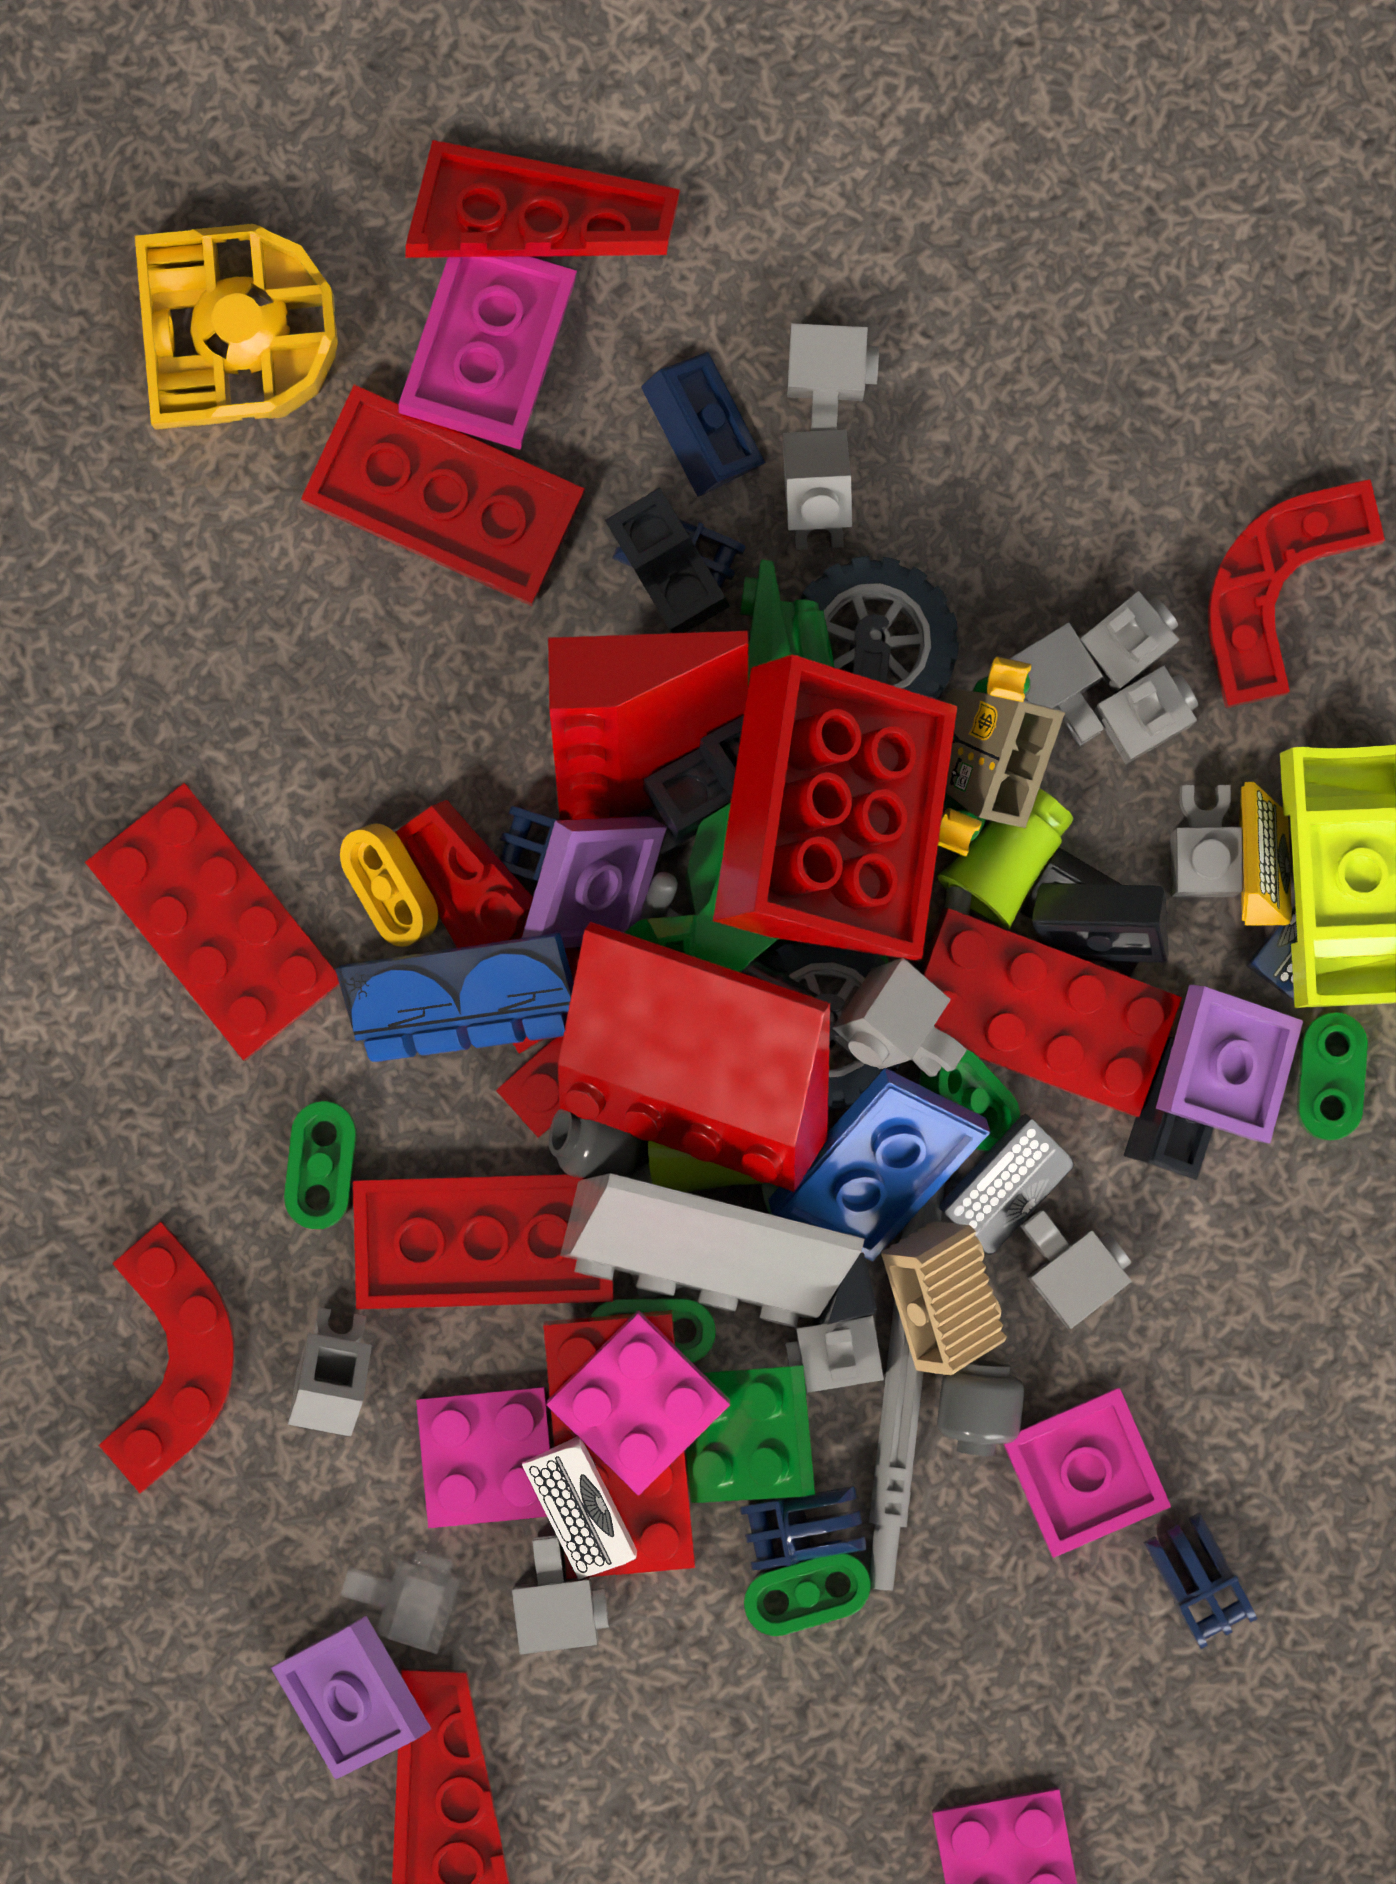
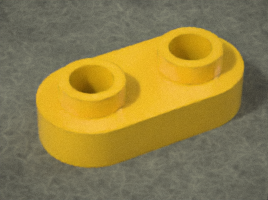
[340,823,438,947]

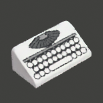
[522,1436,637,1579]

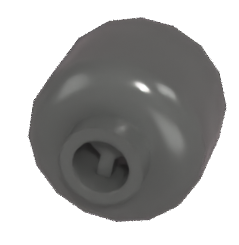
[549,1109,648,1179]
[937,1360,1024,1456]

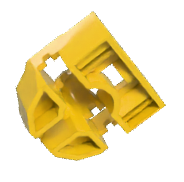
[135,224,338,430]

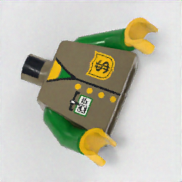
[938,657,1065,857]

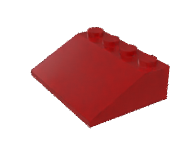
[548,631,748,820]
[713,654,957,960]
[558,922,830,1192]

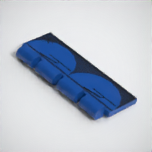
[335,933,574,1062]

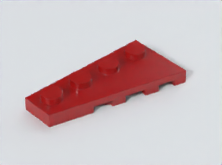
[405,140,680,258]
[395,800,580,1054]
[392,1668,510,1884]

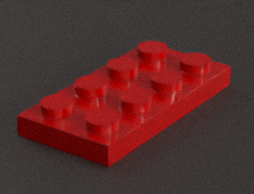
[301,384,585,607]
[85,783,343,1061]
[920,908,1182,1117]
[353,1174,614,1309]
[543,1310,695,1579]

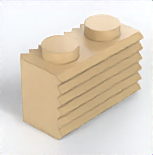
[881,1221,1007,1375]

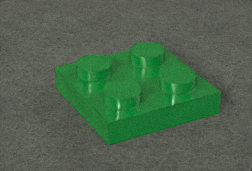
[686,1365,815,1503]

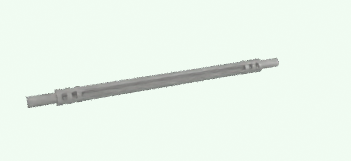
[869,886,972,1590]

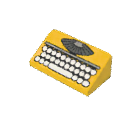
[1239,782,1292,925]

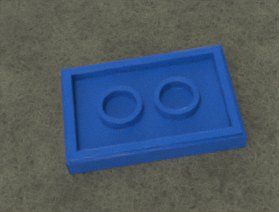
[768,1068,990,1261]

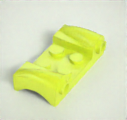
[1280,744,1396,1008]

